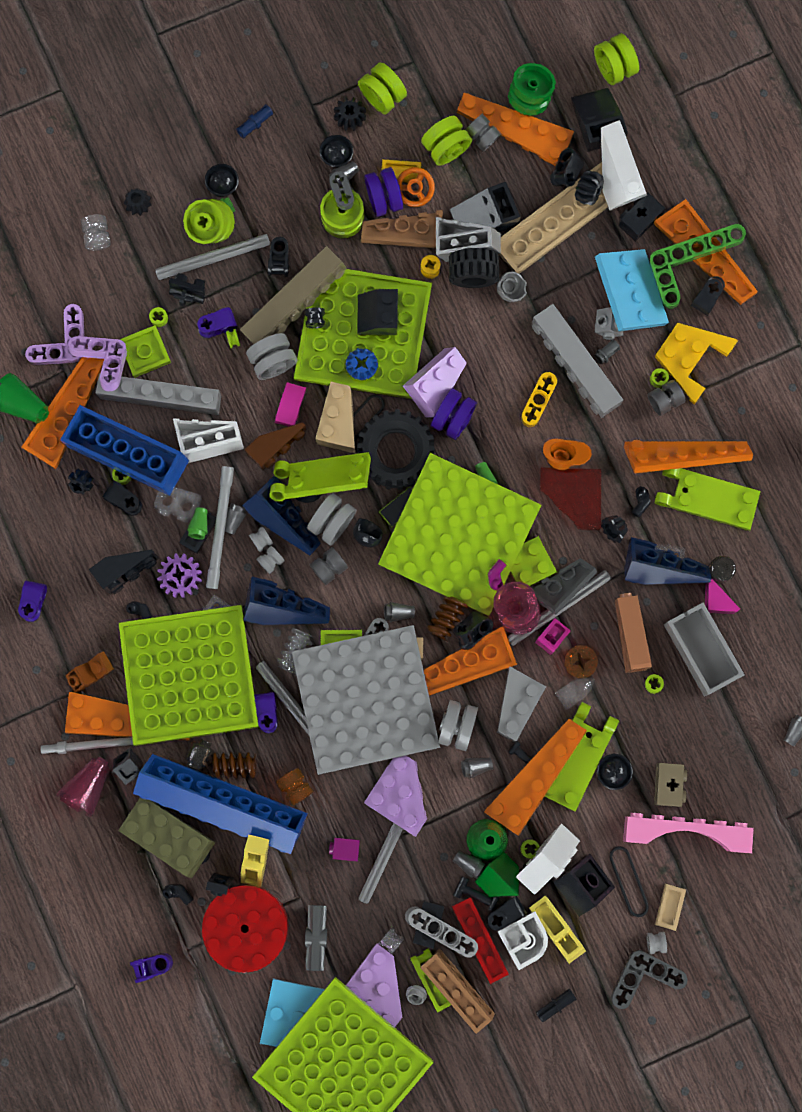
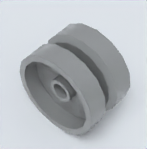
[246,333,298,380]
[307,493,357,546]
[438,700,478,751]

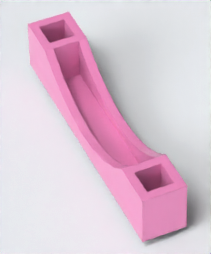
[623,813,753,853]

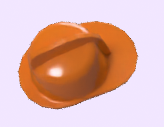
[543,439,592,470]

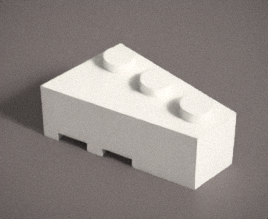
[173,419,244,463]
[516,824,580,895]

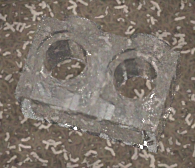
[153,487,202,523]

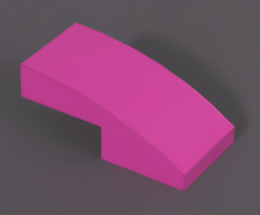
[275,382,306,427]

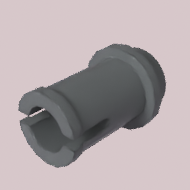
[595,340,621,364]

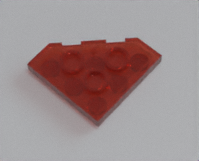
[540,468,601,530]

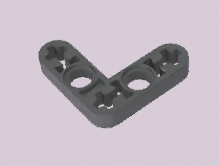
[611,950,688,1009]

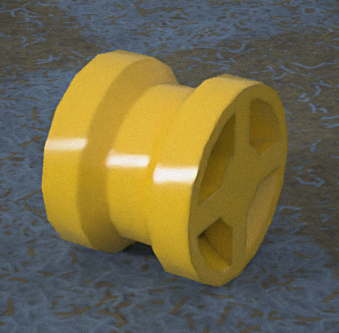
[421,255,441,279]

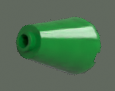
[0,373,49,423]
[466,819,508,861]

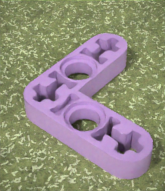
[25,304,84,365]
[68,336,127,391]

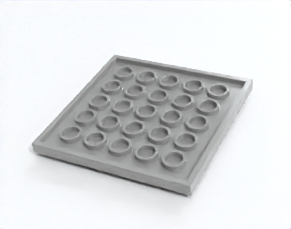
[292,625,440,775]

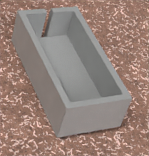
[664,603,744,697]

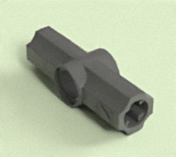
[305,905,327,971]

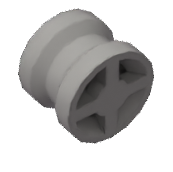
[249,527,273,552]
[646,932,667,954]

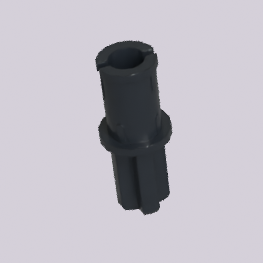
[536,988,577,1022]

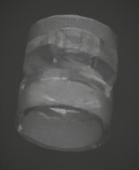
[81,214,111,250]

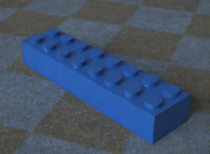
[133,754,308,854]

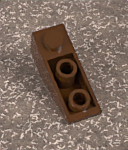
[245,423,306,471]

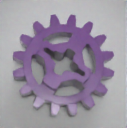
[157,553,202,598]

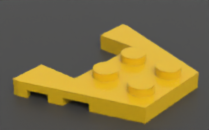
[655,323,738,405]

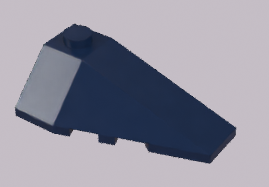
[242,475,321,556]
[624,537,712,585]
[243,577,330,625]

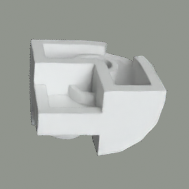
[497,911,548,970]

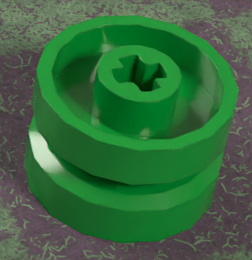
[508,63,556,116]

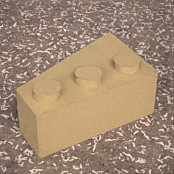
[315,382,356,454]

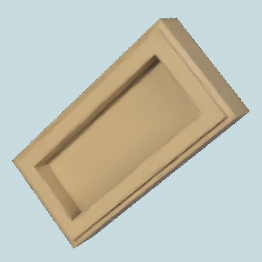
[655,884,686,931]

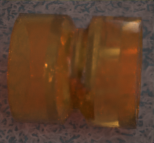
[276,767,314,807]

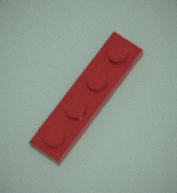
[452,897,509,984]

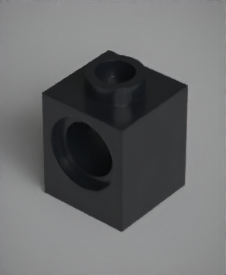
[113,748,143,785]

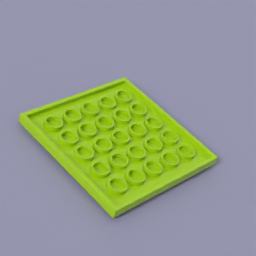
[294,269,432,399]
[378,453,541,616]
[119,605,259,746]
[252,977,434,1112]

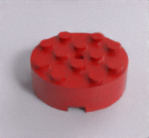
[202,885,289,973]

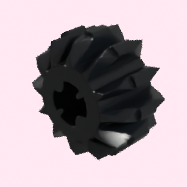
[334,97,366,131]
[575,170,604,205]

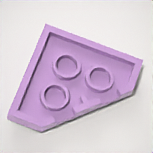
[364,755,427,837]
[346,943,402,1027]

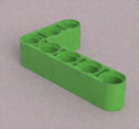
[650,224,746,309]

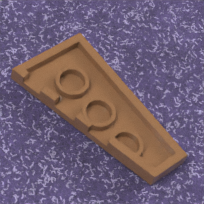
[361,210,443,248]

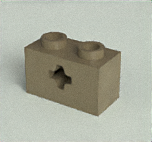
[654,763,687,807]

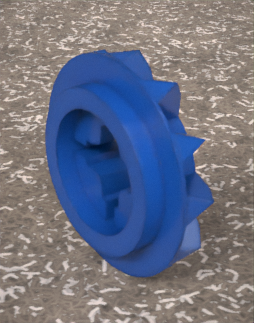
[346,348,378,380]

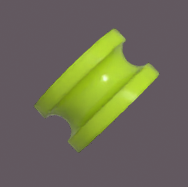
[149,307,168,327]
[226,329,240,348]
[650,368,669,388]
[112,469,131,485]
[645,674,664,694]
[521,840,540,859]

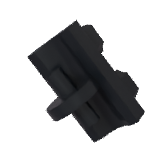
[169,273,205,307]

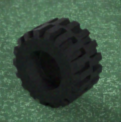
[449,248,499,288]

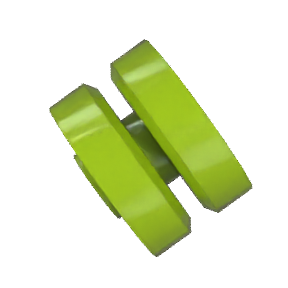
[594,33,639,85]
[358,62,407,115]
[421,116,472,166]
[320,187,364,238]
[183,199,235,244]

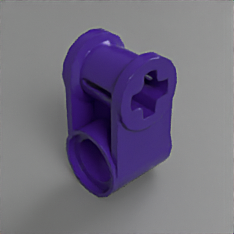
[197,307,238,338]
[18,581,47,622]
[254,692,278,733]
[130,953,173,983]

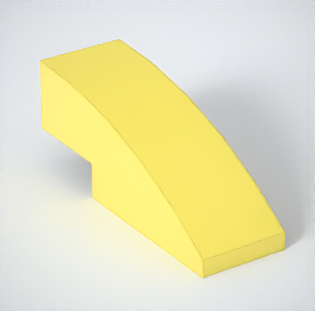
[241,835,269,887]
[529,896,586,964]

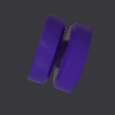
[364,167,403,217]
[431,388,477,440]

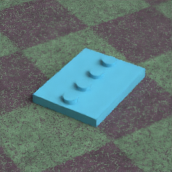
[595,249,669,331]
[260,979,324,1047]

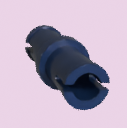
[236,104,273,139]

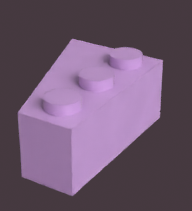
[403,347,466,417]

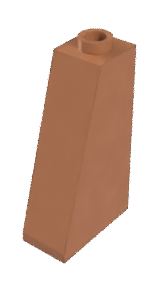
[615,593,652,673]

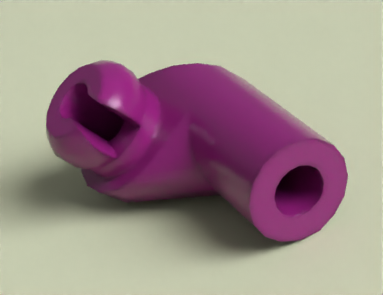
[487,559,507,591]

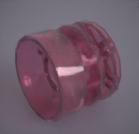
[493,582,541,635]

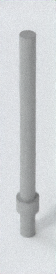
[41,737,133,754]

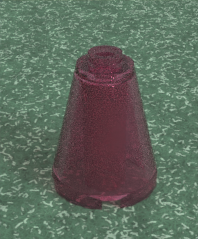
[56,757,110,817]

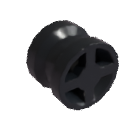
[305,307,326,329]

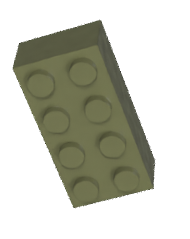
[118,797,215,878]

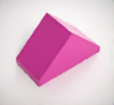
[705,579,740,614]
[535,618,571,655]

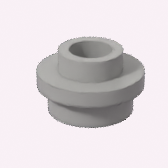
[406,985,427,1005]

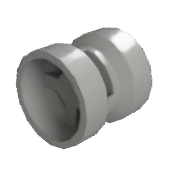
[256,546,285,574]

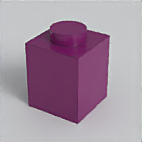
[329,838,360,862]

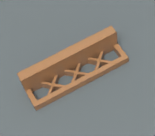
[420,948,495,1034]

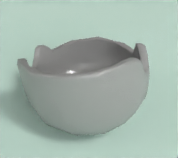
[497,271,527,302]

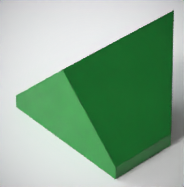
[475,852,519,897]

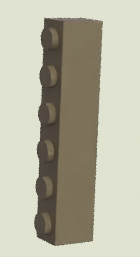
[240,246,347,344]

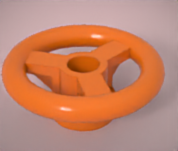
[397,167,435,207]

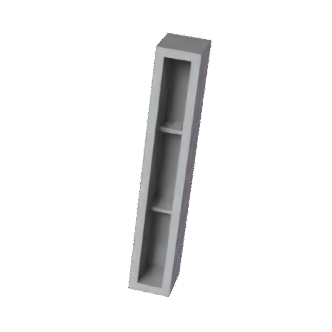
[532,304,623,418]
[96,374,222,415]

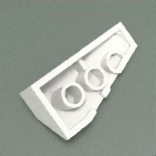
[601,120,647,210]

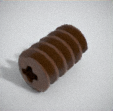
[427,596,468,642]
[213,752,256,779]

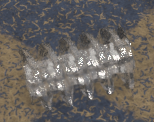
[277,628,314,675]

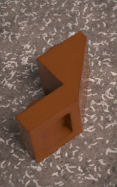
[65,652,114,693]

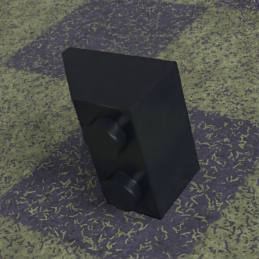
[357,289,398,335]
[554,854,615,917]

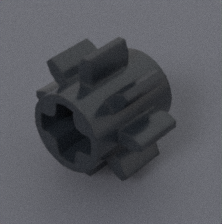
[68,468,94,495]

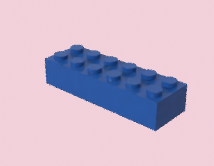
[60,405,189,496]

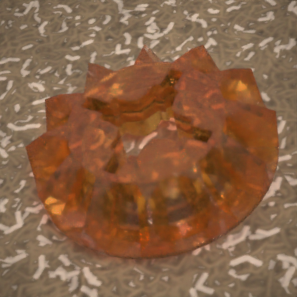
[565,645,598,678]

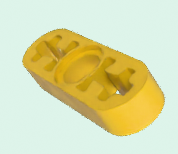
[521,372,557,427]

